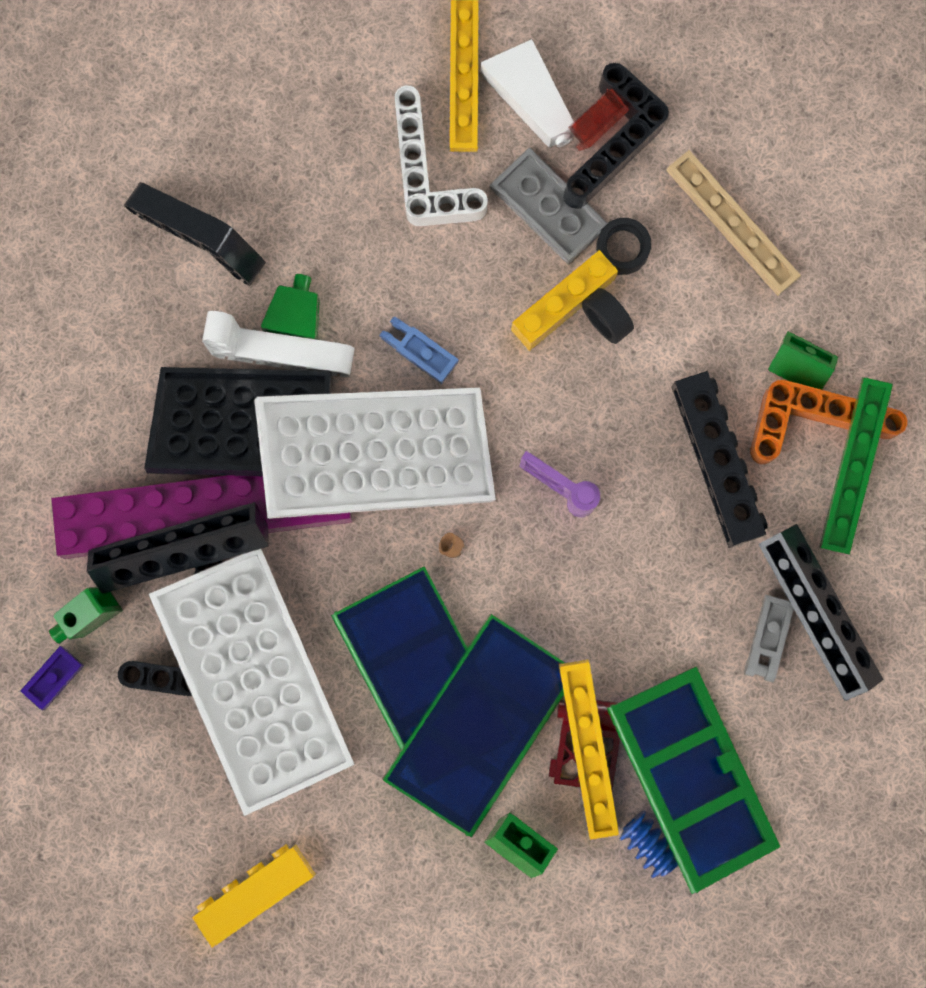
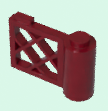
[548,699,620,792]

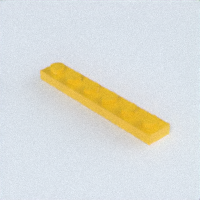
[450,0,478,152]
[559,659,619,840]

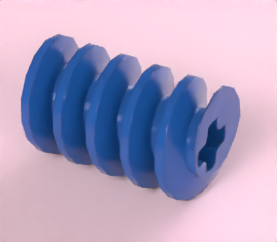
[619,810,678,879]

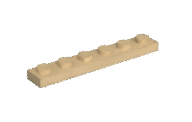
[667,150,801,296]

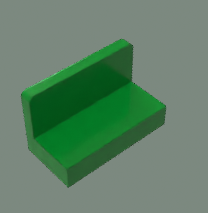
[768,331,838,390]

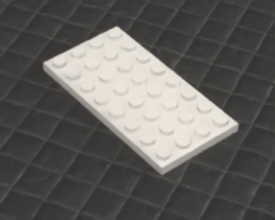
[254,388,496,519]
[149,549,354,816]

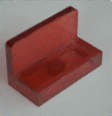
[568,88,629,151]

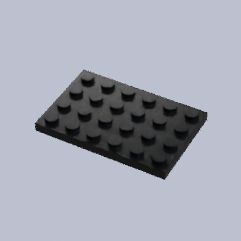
[144,367,333,476]

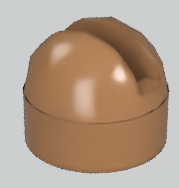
[439,533,464,558]

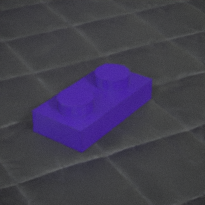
[20,646,84,710]

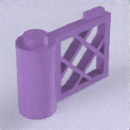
[519,451,600,518]

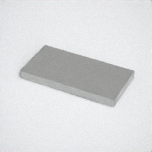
[490,147,608,265]

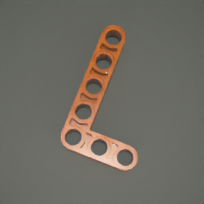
[750,380,908,465]

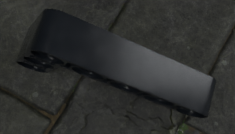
[563,62,669,209]
[124,182,266,286]
[118,560,225,696]

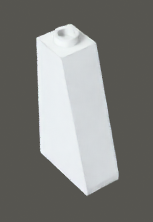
[481,39,576,148]

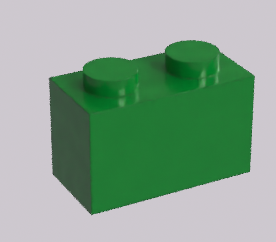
[484,812,558,879]

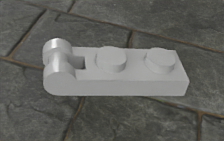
[744,595,794,682]

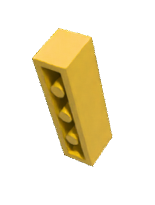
[511,250,618,351]
[192,844,316,948]

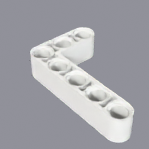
[395,85,488,226]
[202,311,355,377]

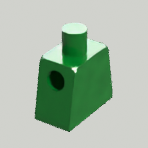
[261,274,320,340]
[49,587,123,644]

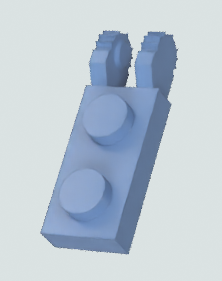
[379,317,459,384]

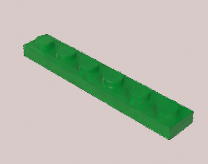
[819,377,893,555]

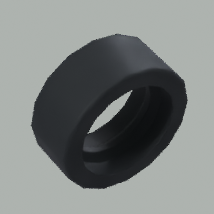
[596,218,651,275]
[582,288,634,344]

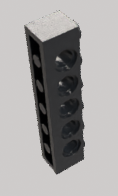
[671,371,768,548]
[86,502,269,594]
[758,524,884,701]

